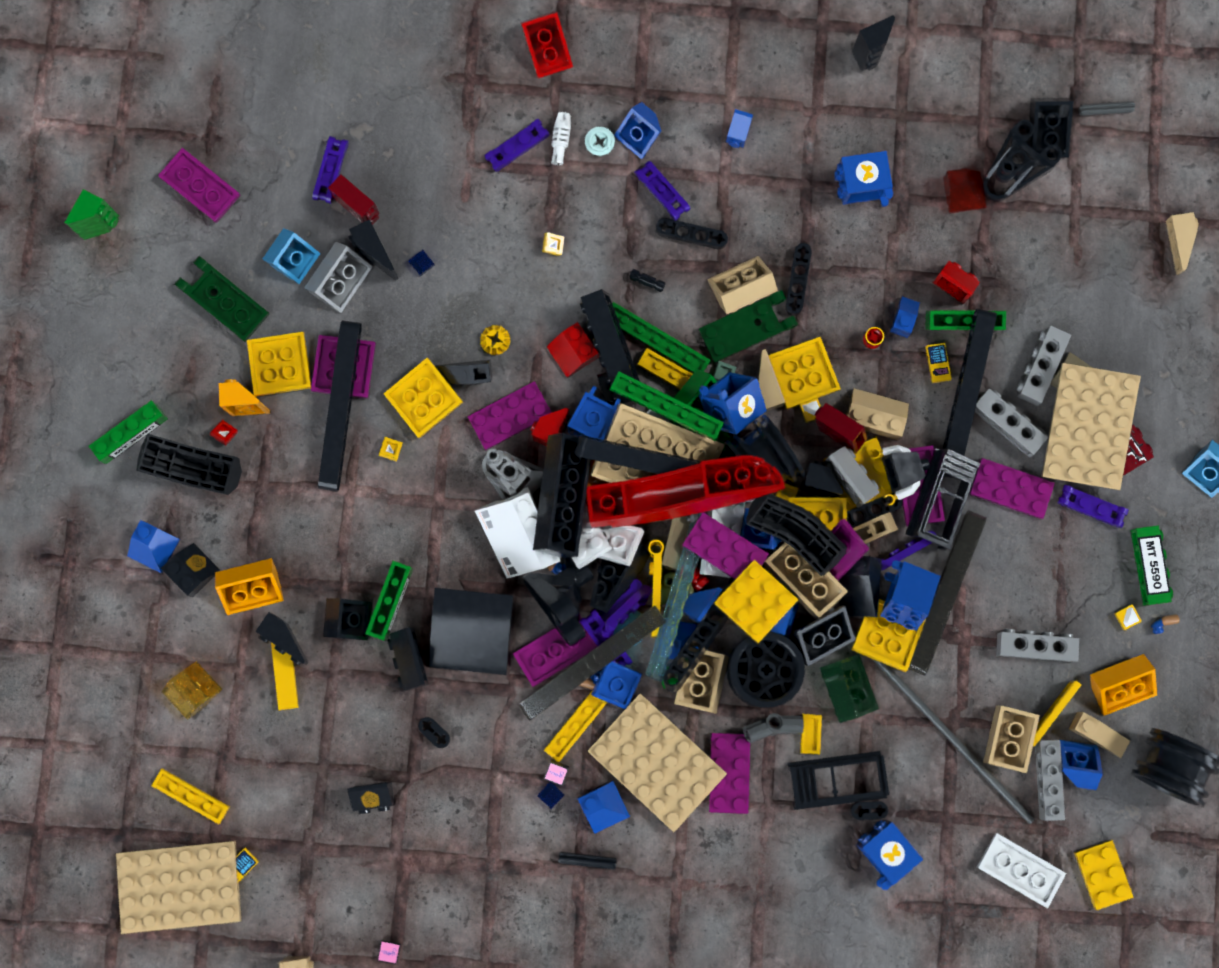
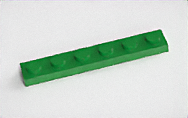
[612,302,711,373]
[610,372,724,441]

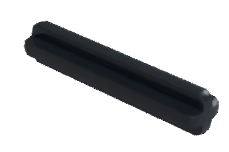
[558,852,617,870]

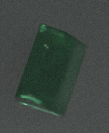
[820,654,879,723]

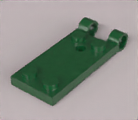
[174,256,270,342]
[698,290,799,364]

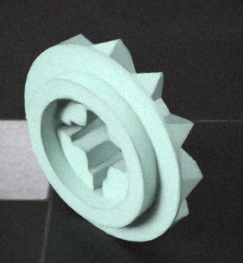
[585,127,615,157]

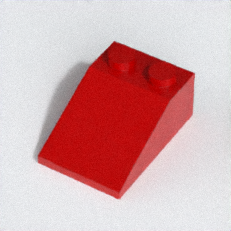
[521,11,573,78]

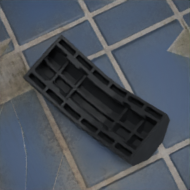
[136,434,242,495]
[746,494,847,576]

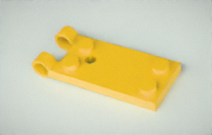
[647,540,664,638]

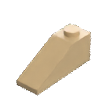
[1166,212,1198,275]
[758,349,785,412]
[853,512,898,544]
[1069,712,1130,758]

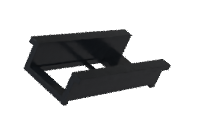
[905,448,980,551]
[787,751,889,810]

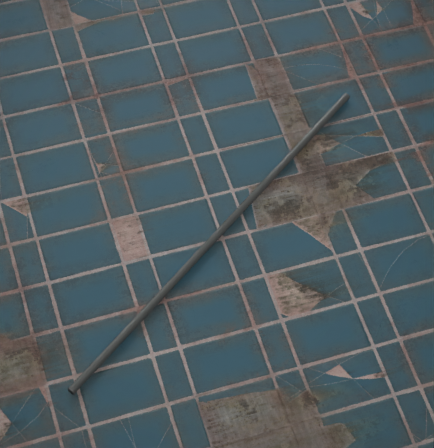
[743,516,1035,824]

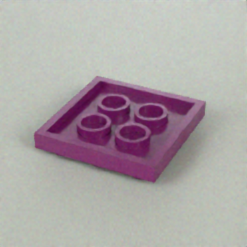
[311,335,376,399]

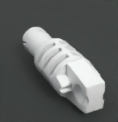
[551,112,571,165]

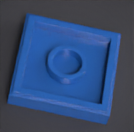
[591,659,642,709]

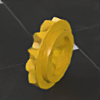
[480,325,510,355]

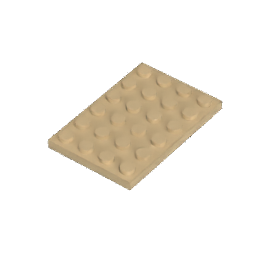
[1042,363,1141,490]
[590,402,724,483]
[588,693,727,832]
[116,841,242,934]

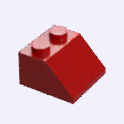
[933,261,980,304]
[546,322,599,378]
[530,408,570,447]

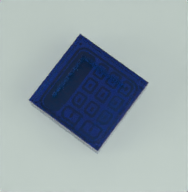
[408,250,435,276]
[537,781,565,809]

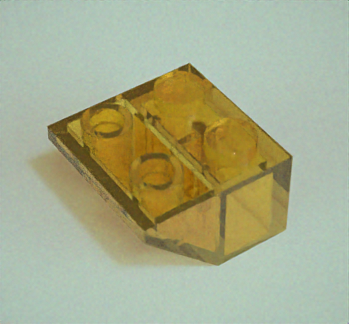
[161,661,223,720]

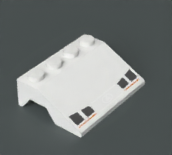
[475,487,560,578]

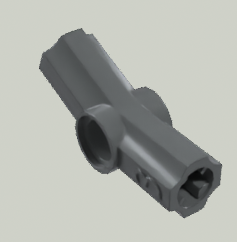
[743,713,804,744]

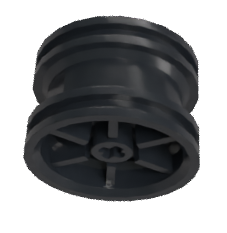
[724,415,805,496]
[1131,728,1219,807]

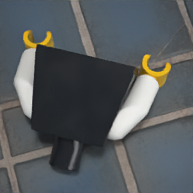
[870,445,930,506]

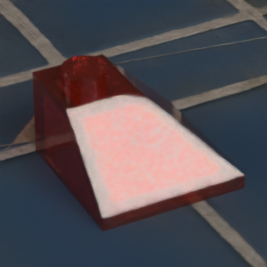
[943,168,987,214]

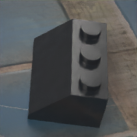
[852,15,895,71]
[791,605,855,666]
[388,627,429,691]

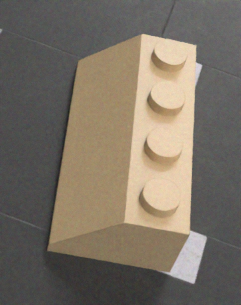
[764,542,848,620]

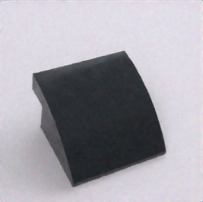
[429,588,514,675]

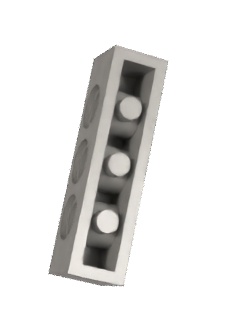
[1016,326,1071,406]
[975,389,1048,458]
[996,629,1079,662]
[1035,740,1065,821]

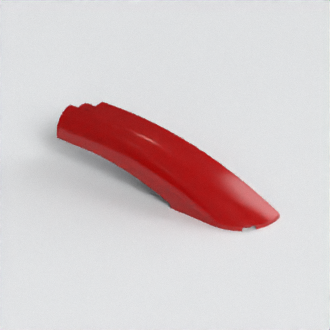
[587,455,785,528]

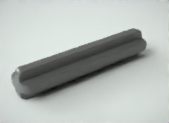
[1079,101,1135,116]

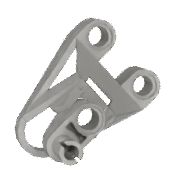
[482,449,544,500]

